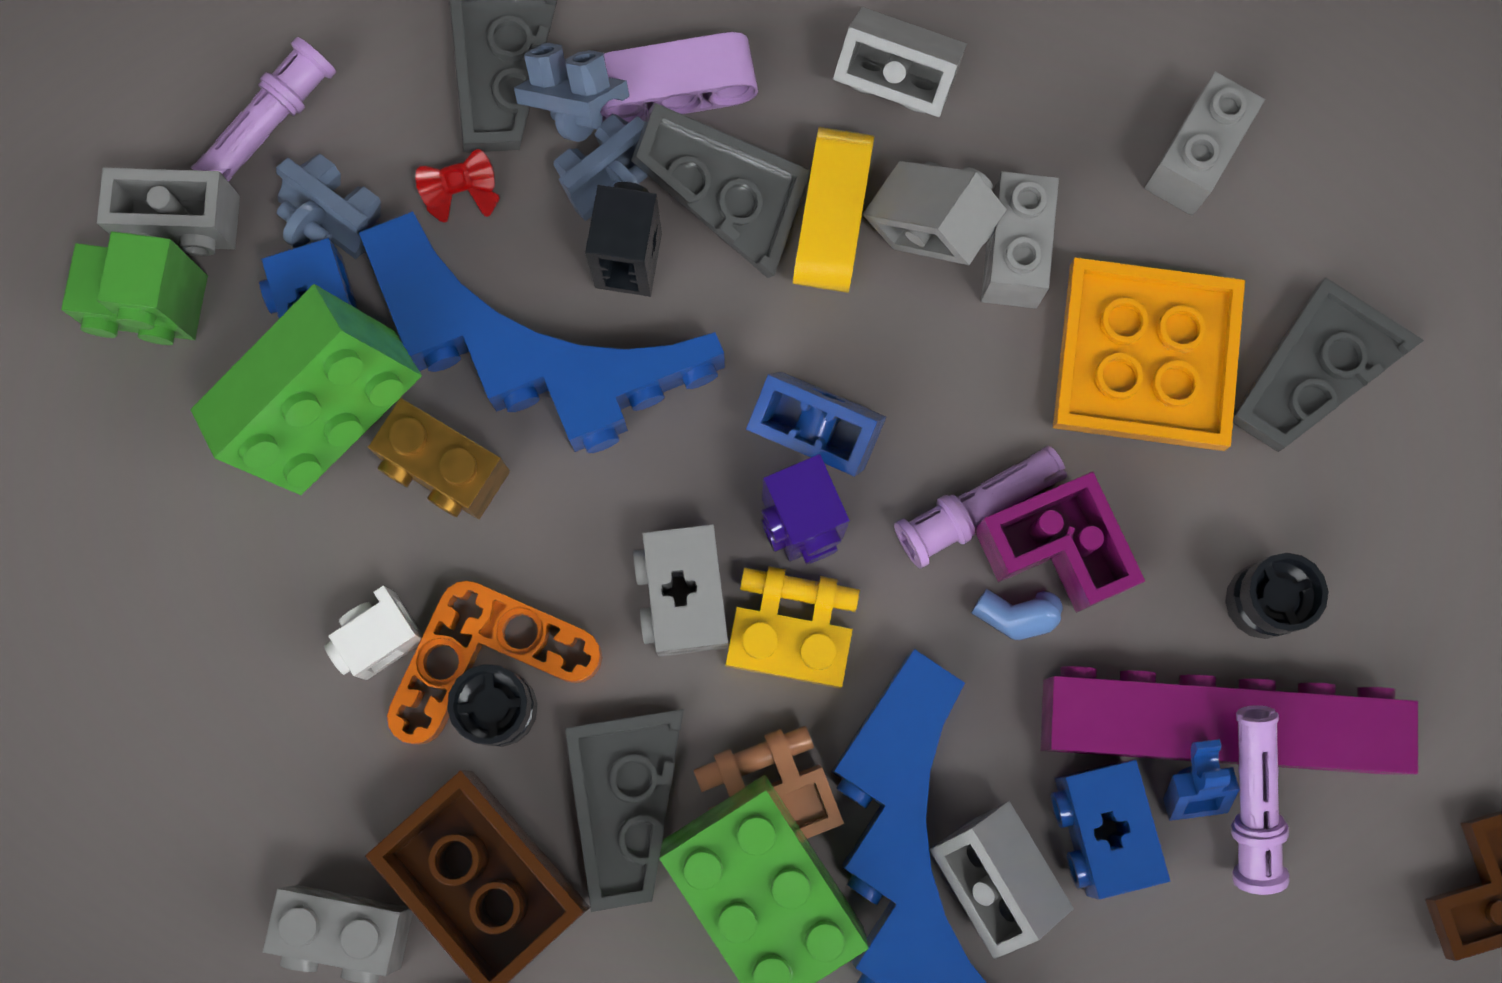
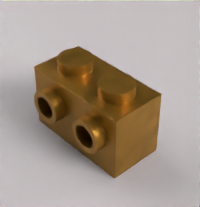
[368,398,510,520]

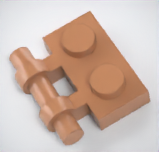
[693,726,844,839]

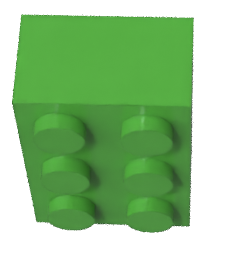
[190,284,422,495]
[659,775,869,983]

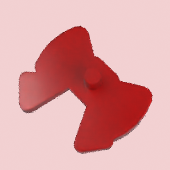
[415,149,500,223]

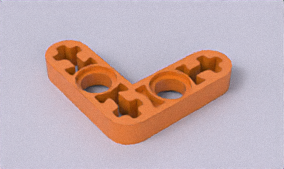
[387,581,603,745]

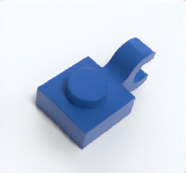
[1163,739,1240,821]

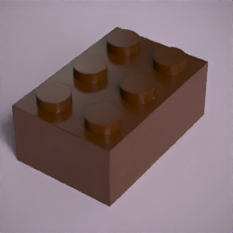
[365,770,590,983]

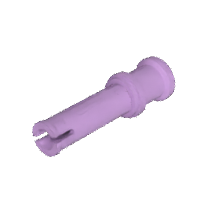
[190,37,336,182]
[894,446,1067,568]
[1231,705,1289,895]

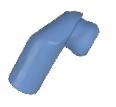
[971,589,1063,640]

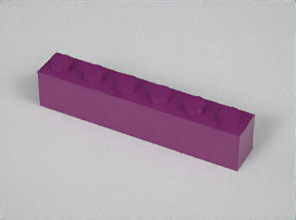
[1041,666,1418,775]

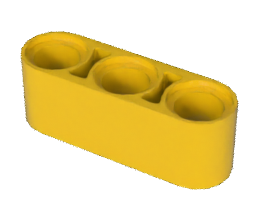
[793,127,874,293]

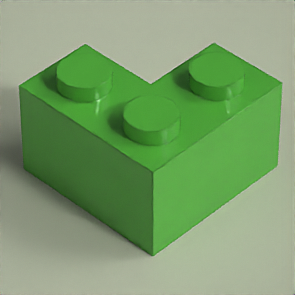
[61,231,208,345]

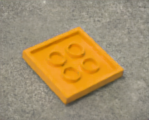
[1053,257,1245,451]

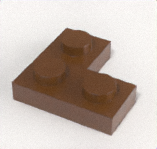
[1425,811,1502,961]

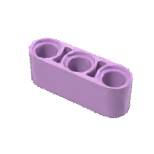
[600,32,758,122]

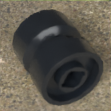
[1225,553,1329,639]
[447,664,538,747]

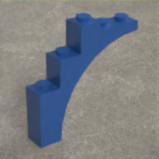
[359,211,725,453]
[831,649,986,983]

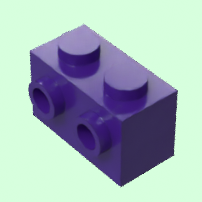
[761,454,850,564]

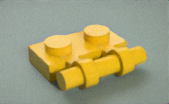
[725,566,860,689]

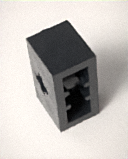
[585,182,662,297]

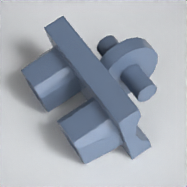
[514,43,630,142]
[553,114,648,221]
[276,154,381,259]

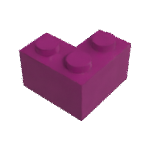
[975,472,1145,613]

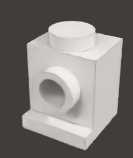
[324,585,423,680]

